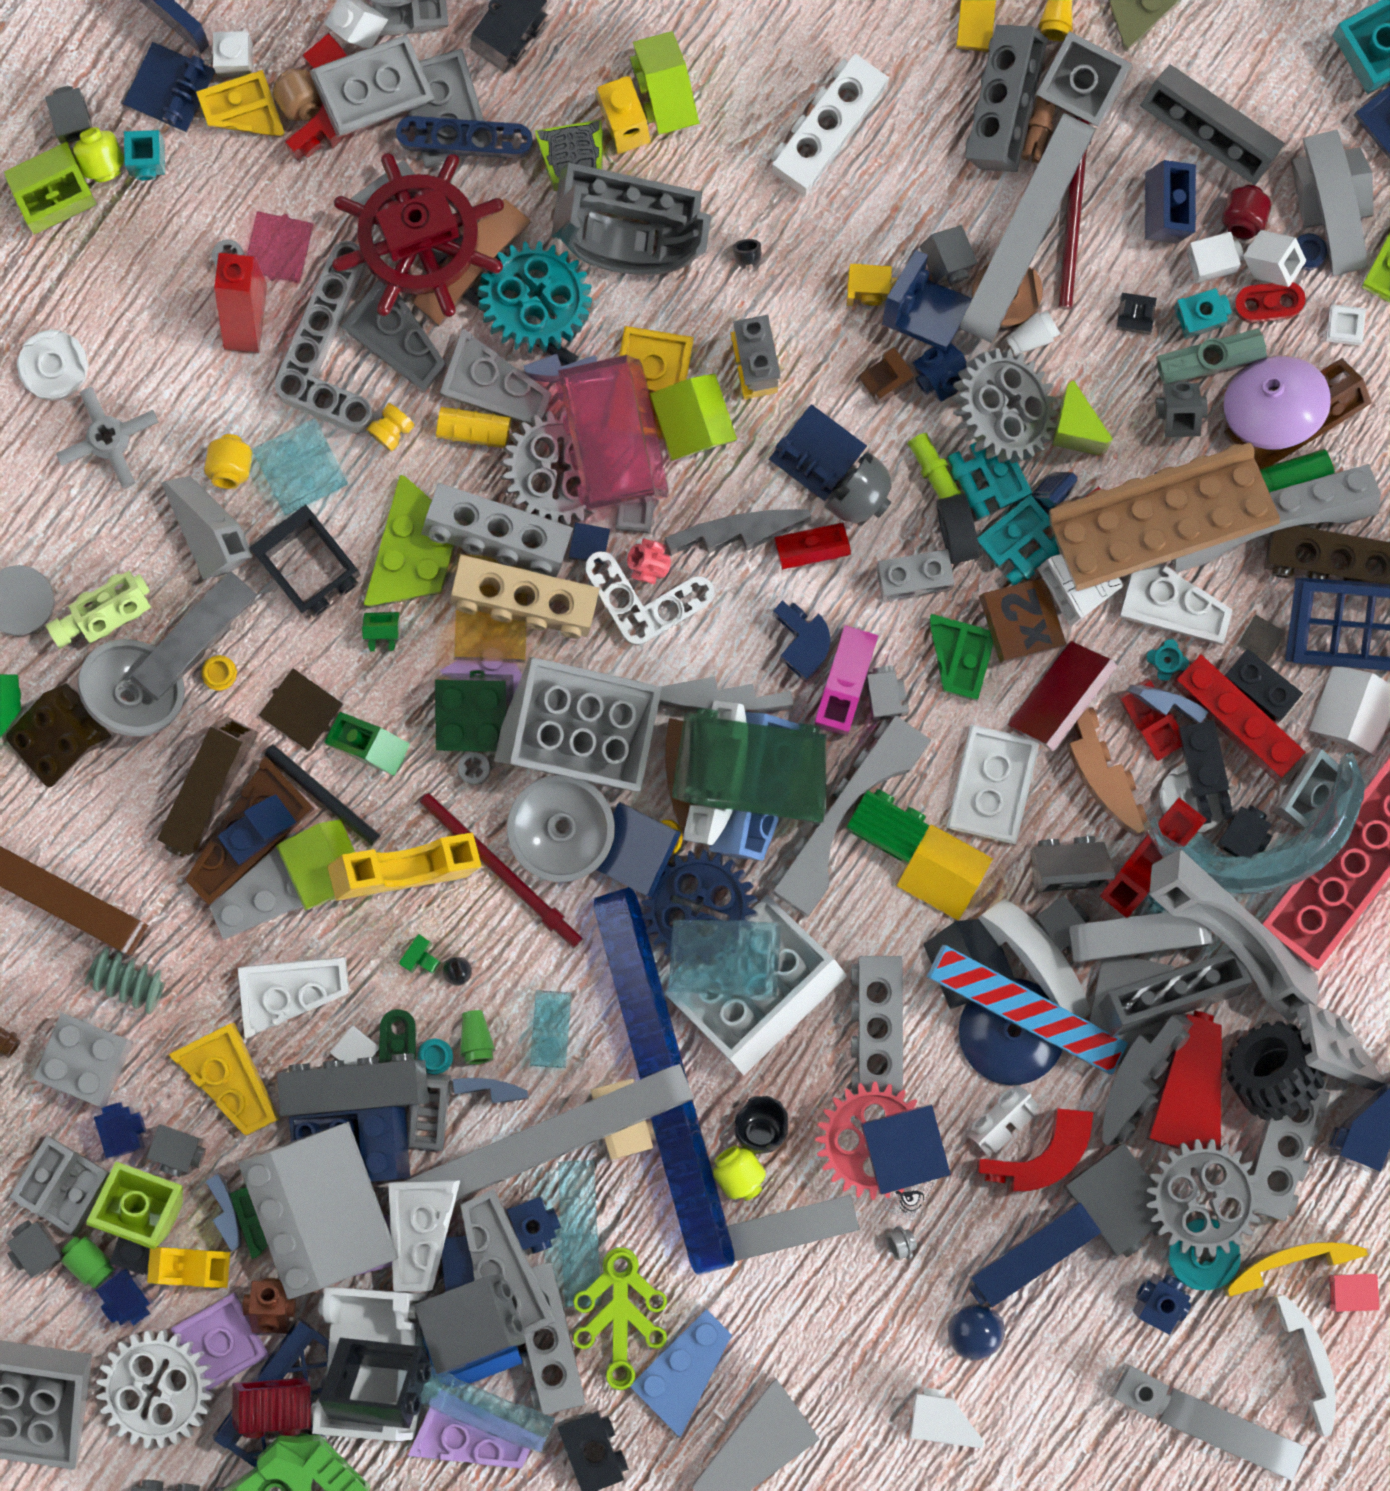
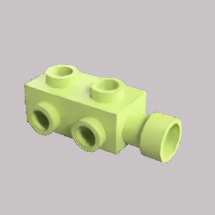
[45,570,151,649]

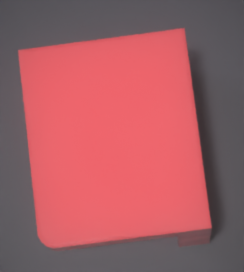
[1329,1274,1380,1312]

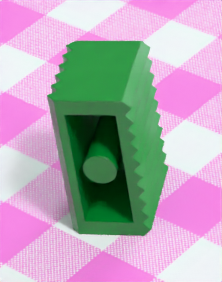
[845,789,930,865]

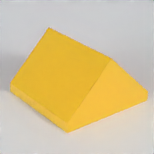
[896,824,993,921]

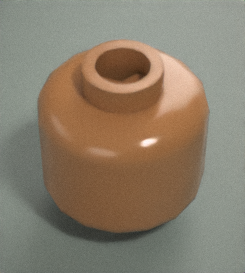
[273,68,322,121]

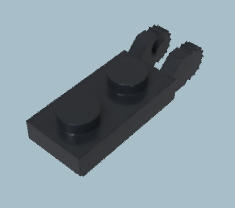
[1178,720,1233,825]

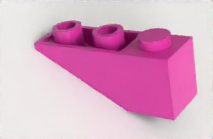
[814,625,879,737]

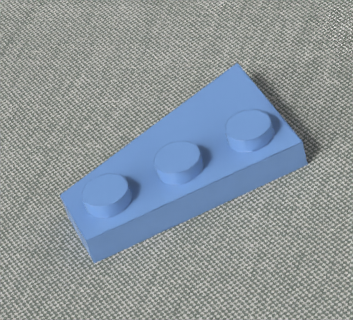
[630,1309,732,1437]

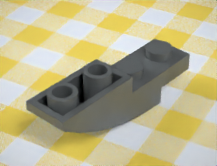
[1102,1014,1194,1146]

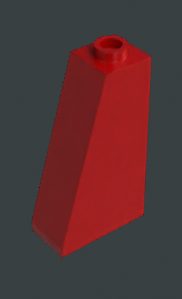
[214,253,268,353]
[1146,1010,1222,1151]

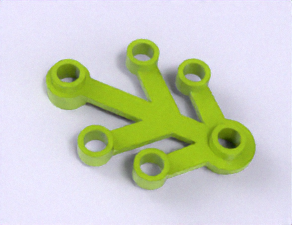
[572,1247,667,1390]

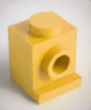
[846,263,898,306]

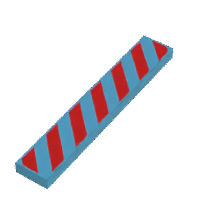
[926,944,1128,1075]

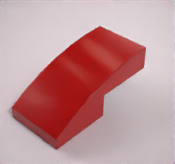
[1117,678,1182,761]

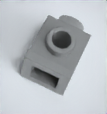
[866,665,909,721]

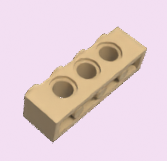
[449,555,600,639]

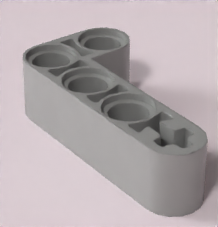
[1069,912,1213,963]

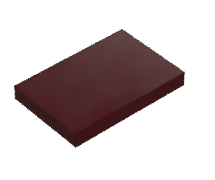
[1007,641,1118,751]

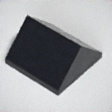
[923,919,1017,1010]

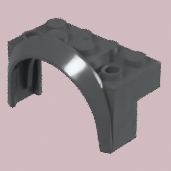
[551,162,711,275]

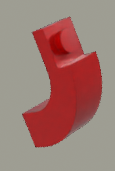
[285,33,347,161]
[1099,797,1207,918]
[976,1108,1093,1192]

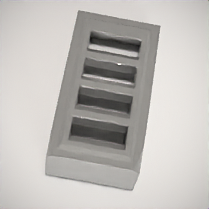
[408,1072,451,1151]

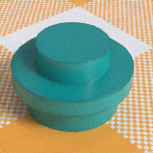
[417,1038,453,1075]

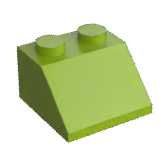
[86,1161,183,1250]

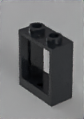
[250,504,361,619]
[318,1337,431,1429]

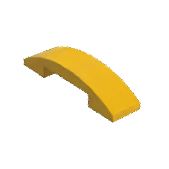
[1223,1242,1368,1297]

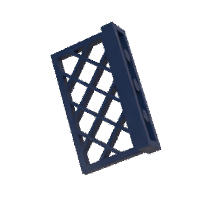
[213,1317,329,1468]

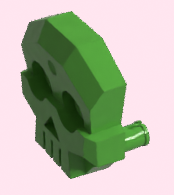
[223,1433,371,1491]

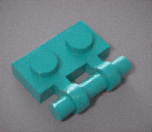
[947,442,1032,520]
[977,495,1060,586]

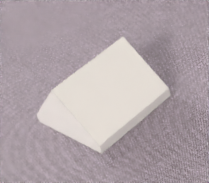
[1308,666,1390,757]

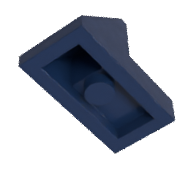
[218,794,297,866]

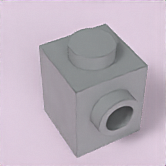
[1111,1364,1171,1419]

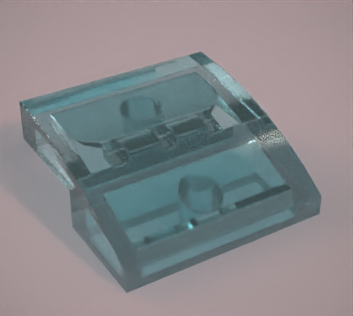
[252,418,348,516]

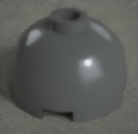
[824,451,892,523]

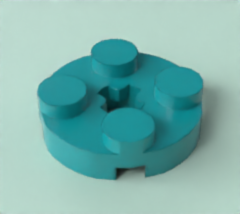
[1167,1219,1241,1290]

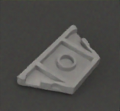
[1297,1003,1385,1091]

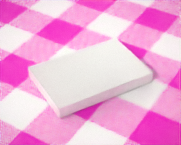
[946,724,1039,845]

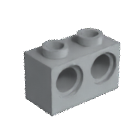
[876,549,954,602]

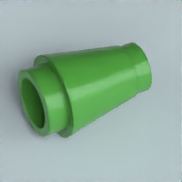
[460,1010,496,1065]

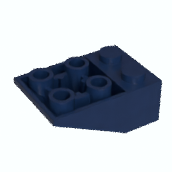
[289,1106,411,1182]

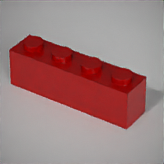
[1172,654,1306,782]

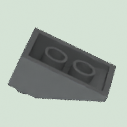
[1030,836,1115,893]

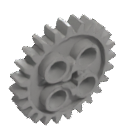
[952,348,1058,464]
[500,411,615,526]
[1145,1139,1264,1257]

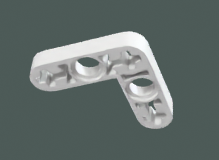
[585,552,715,645]

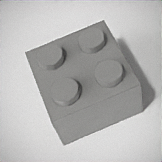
[33,1013,133,1108]

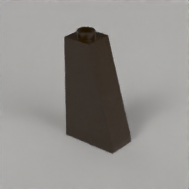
[157,716,259,856]

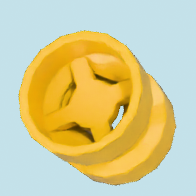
[366,402,415,452]

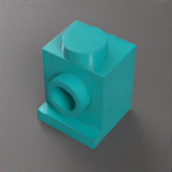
[1173,288,1231,340]

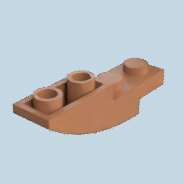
[1067,707,1148,836]

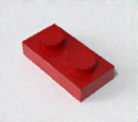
[774,522,851,570]

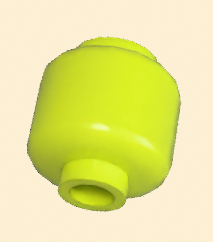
[73,127,125,183]
[713,1145,766,1201]

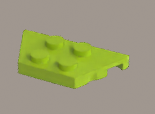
[364,475,459,608]

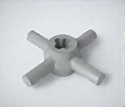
[56,387,159,488]

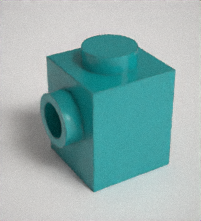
[124,130,165,181]

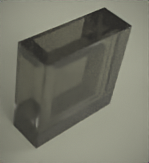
[1237,614,1286,663]

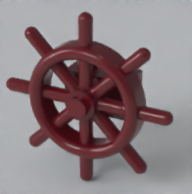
[332,153,504,317]

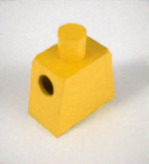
[595,76,651,154]

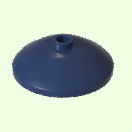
[958,978,1063,1086]

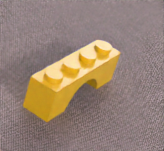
[327,833,482,901]

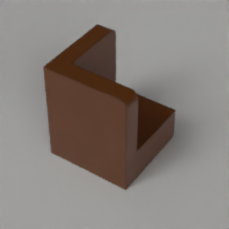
[859,347,914,406]

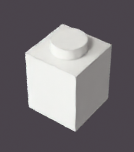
[324,0,388,48]
[213,31,253,78]
[1243,230,1306,287]
[1186,232,1244,284]

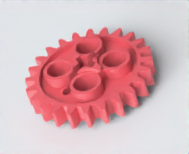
[815,1082,917,1200]

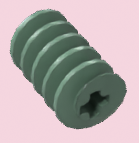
[84,946,166,1015]

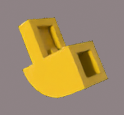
[147,1247,231,1288]

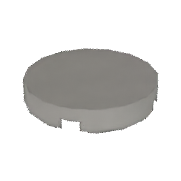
[0,565,55,637]

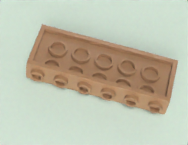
[1049,443,1280,591]

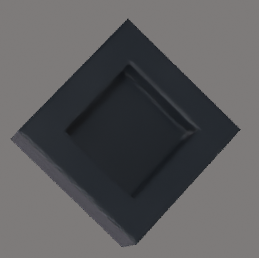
[1116,292,1157,335]

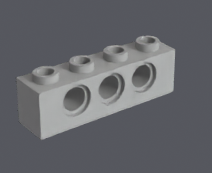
[421,483,573,577]
[851,956,903,1096]
[1250,1082,1330,1221]
[521,1262,586,1415]

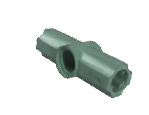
[1156,328,1267,384]

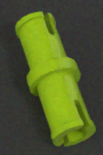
[907,433,961,499]

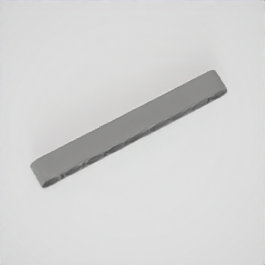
[406,1064,694,1201]

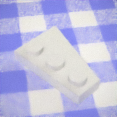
[238,956,349,1039]

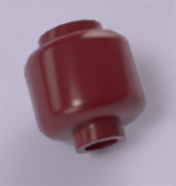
[1222,185,1272,239]

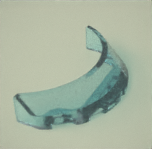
[1144,752,1365,894]

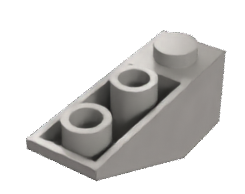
[161,476,253,579]

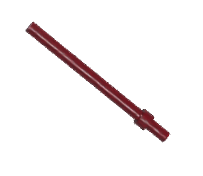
[1058,116,1092,309]
[419,793,584,949]

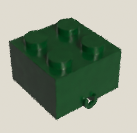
[435,670,513,752]

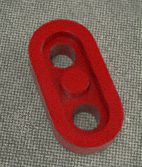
[1234,282,1306,323]

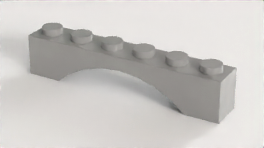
[1171,464,1381,572]
[772,716,931,918]
[1150,849,1318,1021]

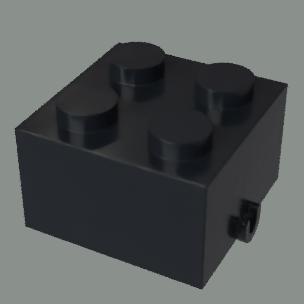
[470,0,548,72]

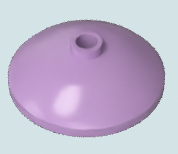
[1224,356,1331,449]

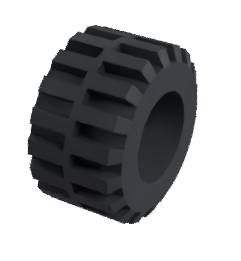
[1225,1021,1326,1121]

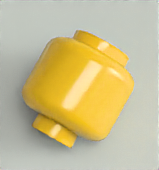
[204,434,253,489]

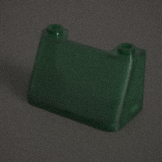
[672,707,826,822]

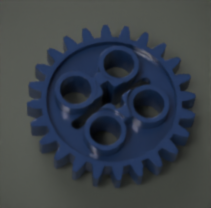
[641,850,758,967]

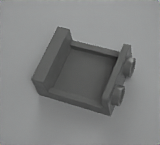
[1063,1143,1163,1258]
[414,1274,526,1374]

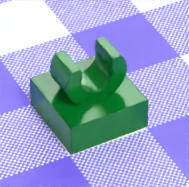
[362,612,400,652]
[398,934,441,974]

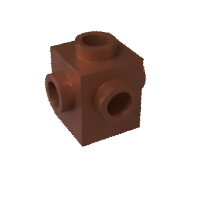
[243,1278,296,1334]

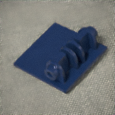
[123,42,215,133]
[768,404,867,502]

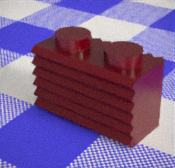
[232,1378,311,1438]

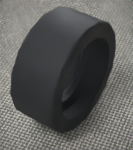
[936,494,979,564]

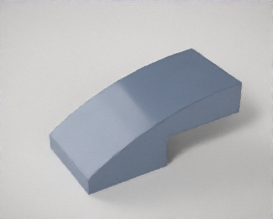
[524,354,601,383]
[1126,685,1209,723]
[452,1078,529,1104]
[205,1174,242,1251]

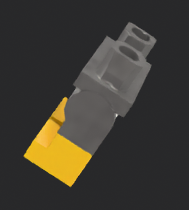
[730,315,781,400]

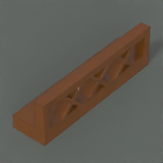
[1224,358,1372,469]

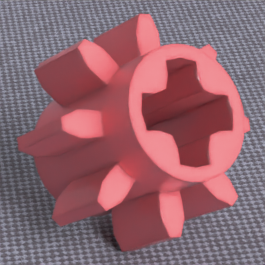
[627,538,671,585]

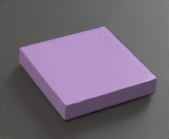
[171,1292,270,1391]

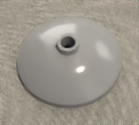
[78,639,185,736]
[507,775,615,882]

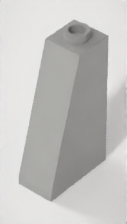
[692,1379,820,1491]

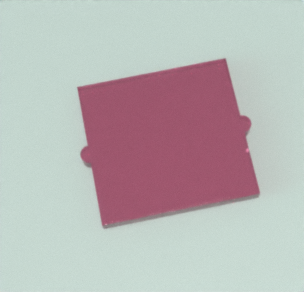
[247,211,314,283]

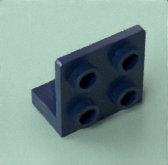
[882,250,972,351]

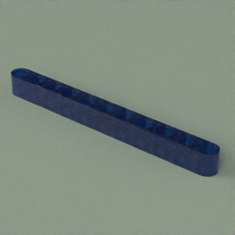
[594,887,735,1275]

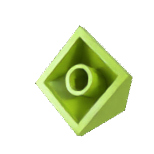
[649,373,737,461]
[1052,380,1113,456]
[276,820,355,911]

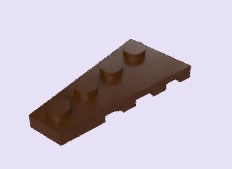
[185,757,315,906]

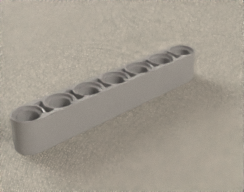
[959,113,1096,343]

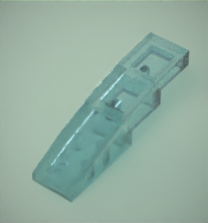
[558,1160,601,1307]

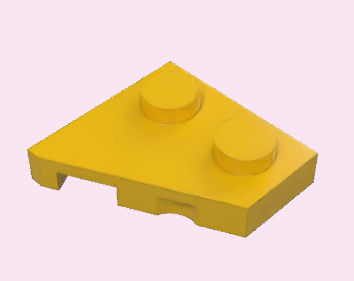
[196,70,285,137]

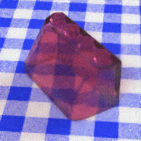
[556,355,668,511]

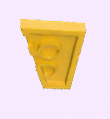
[168,1023,280,1136]

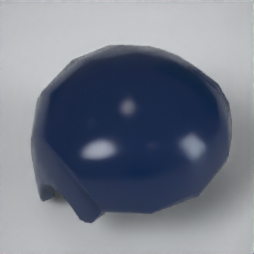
[948,1304,1006,1361]

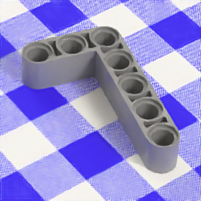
[275,240,374,433]

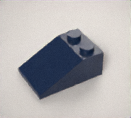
[1328,1080,1390,1173]

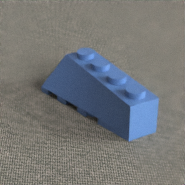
[709,712,813,861]

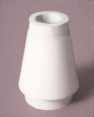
[1006,310,1060,355]

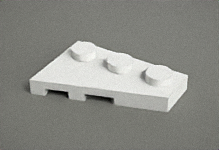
[1119,564,1233,646]
[388,1180,460,1292]

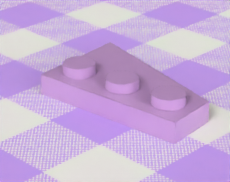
[408,1389,537,1469]

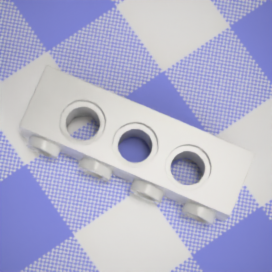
[771,54,889,197]

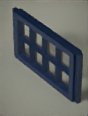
[1285,577,1390,671]

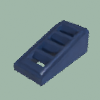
[1032,472,1078,515]

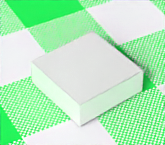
[1325,304,1366,345]
[330,1025,379,1066]

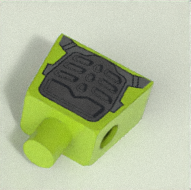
[535,120,603,191]

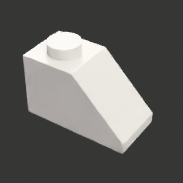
[909,1387,984,1449]

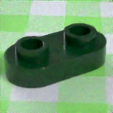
[379,1009,417,1063]

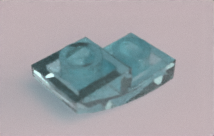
[530,990,572,1068]

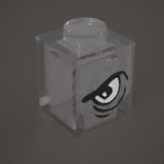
[884,1181,934,1224]

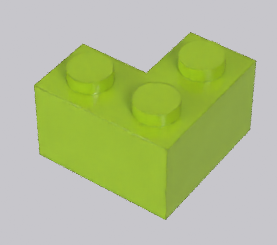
[629,31,700,135]

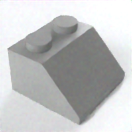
[1036,31,1133,127]

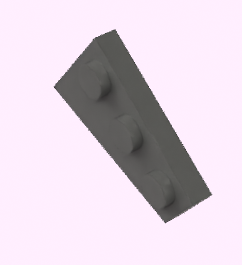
[341,280,446,393]

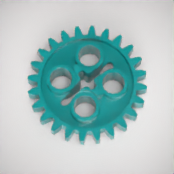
[477,241,592,353]

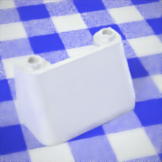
[311,1287,427,1441]

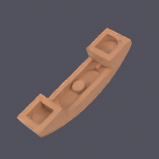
[413,198,531,326]

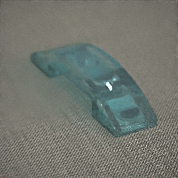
[421,1366,555,1453]

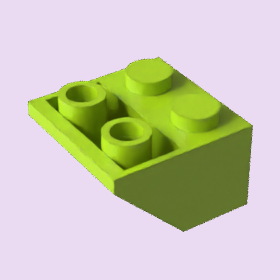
[4,142,98,235]

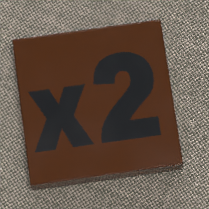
[979,578,1067,663]

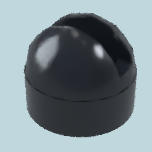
[733,239,762,269]
[443,957,472,986]

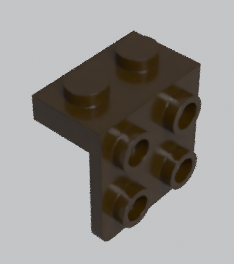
[6,683,112,787]

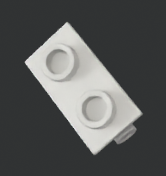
[966,1085,1039,1156]

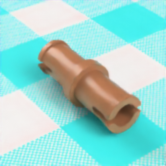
[1021,96,1057,163]

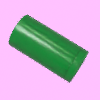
[1259,448,1335,492]

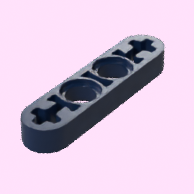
[396,116,533,159]

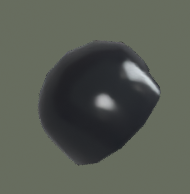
[734,1096,788,1154]

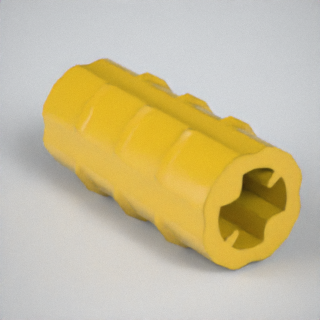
[436,406,511,448]

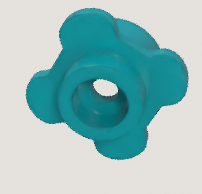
[1146,639,1189,681]

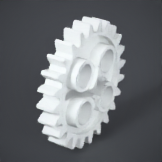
[96,1329,215,1449]

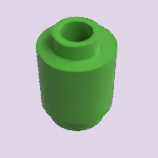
[61,1236,115,1290]

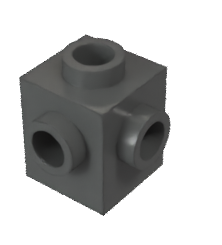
[1156,381,1208,437]

